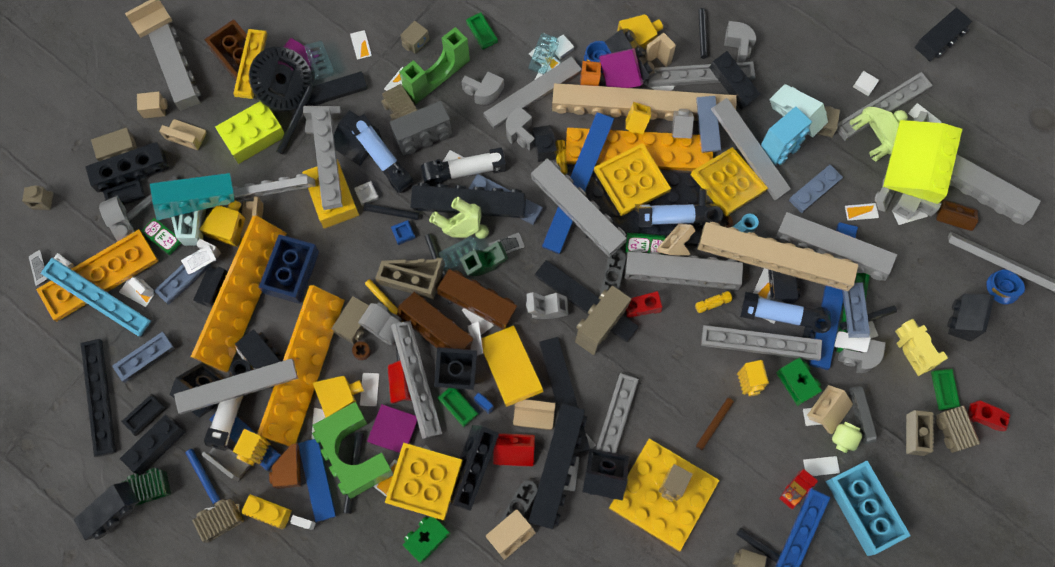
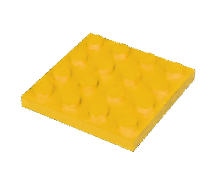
[609,439,719,552]

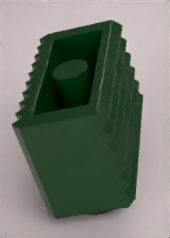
[121,468,172,506]

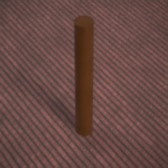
[696,398,734,451]

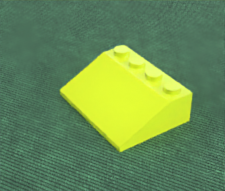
[883,120,962,204]

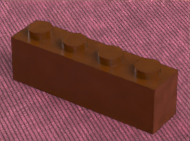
[437,269,517,330]
[397,292,473,349]

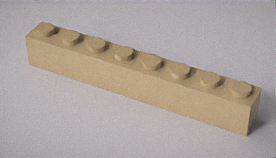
[697,222,858,291]

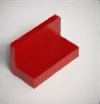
[388,360,412,404]
[493,433,535,467]

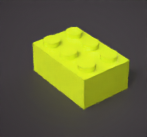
[215,101,285,164]

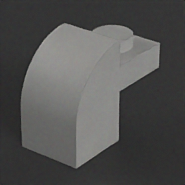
[724,21,756,62]
[462,72,504,105]
[506,106,535,151]
[892,193,941,220]
[99,196,135,242]
[526,292,568,319]
[838,339,885,373]

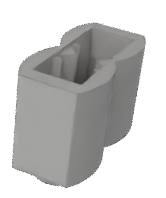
[358,303,402,345]

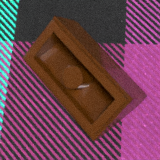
[936,200,978,231]

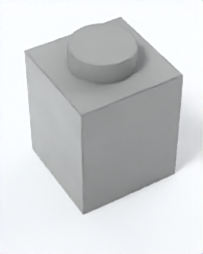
[672,109,694,138]

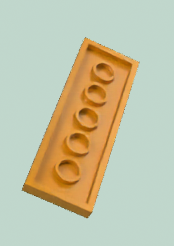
[36,229,159,322]

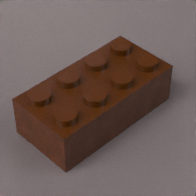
[204,19,280,100]

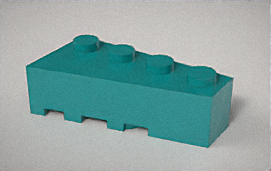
[150,173,234,220]

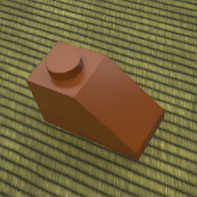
[269,444,301,489]

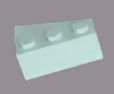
[769,84,828,138]
[171,209,206,246]

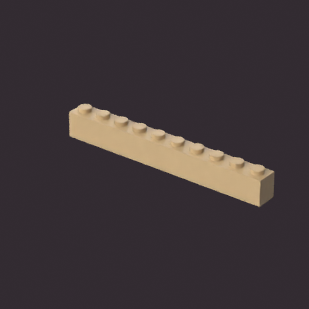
[552,83,736,122]

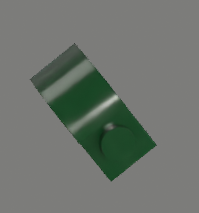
[460,241,509,276]

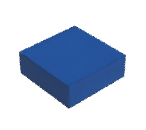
[391,220,415,245]
[474,392,494,414]

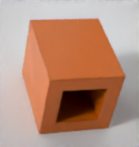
[580,61,601,86]

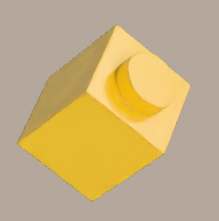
[625,102,651,134]

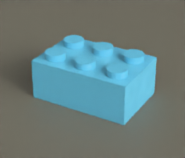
[761,106,812,166]

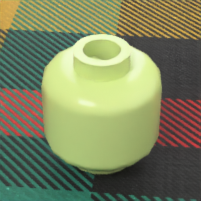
[832,422,862,453]

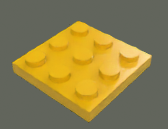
[594,143,671,216]
[690,147,768,216]
[385,443,463,521]

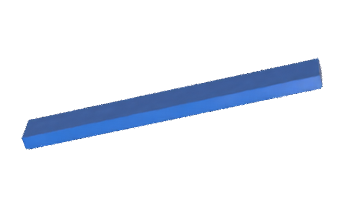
[542,112,614,254]
[809,222,858,370]

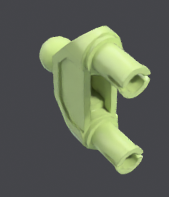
[850,107,908,161]
[429,197,489,239]

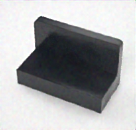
[193,267,228,308]

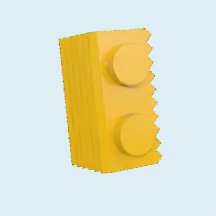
[737,360,769,397]
[233,429,271,466]
[242,494,292,529]

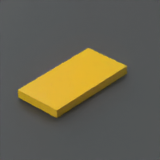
[481,326,543,407]

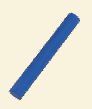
[185,449,220,504]

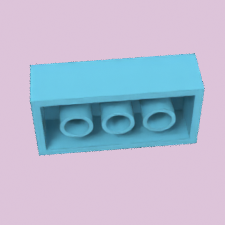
[825,461,911,556]

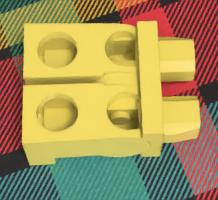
[895,319,948,377]

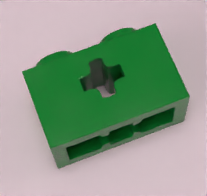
[776,358,822,407]
[403,516,451,564]

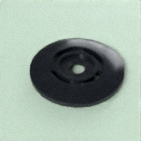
[249,47,313,111]

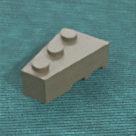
[375,258,445,300]
[575,286,631,355]

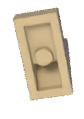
[656,224,695,255]

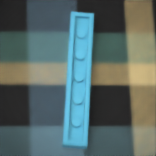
[40,258,151,337]

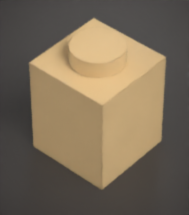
[137,92,168,118]

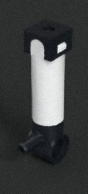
[421,147,506,186]
[204,359,262,451]

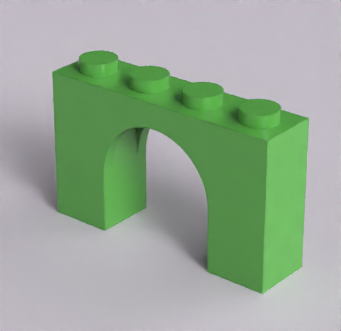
[399,27,470,104]
[312,402,393,499]

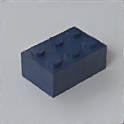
[259,234,319,304]

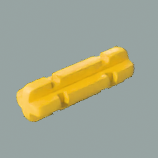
[555,140,568,175]
[695,291,732,313]

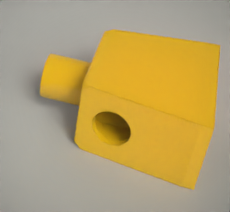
[617,14,663,50]
[199,200,245,247]
[313,376,364,417]

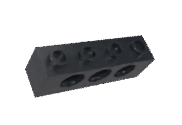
[85,142,169,193]
[450,425,499,511]

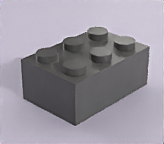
[389,101,452,156]

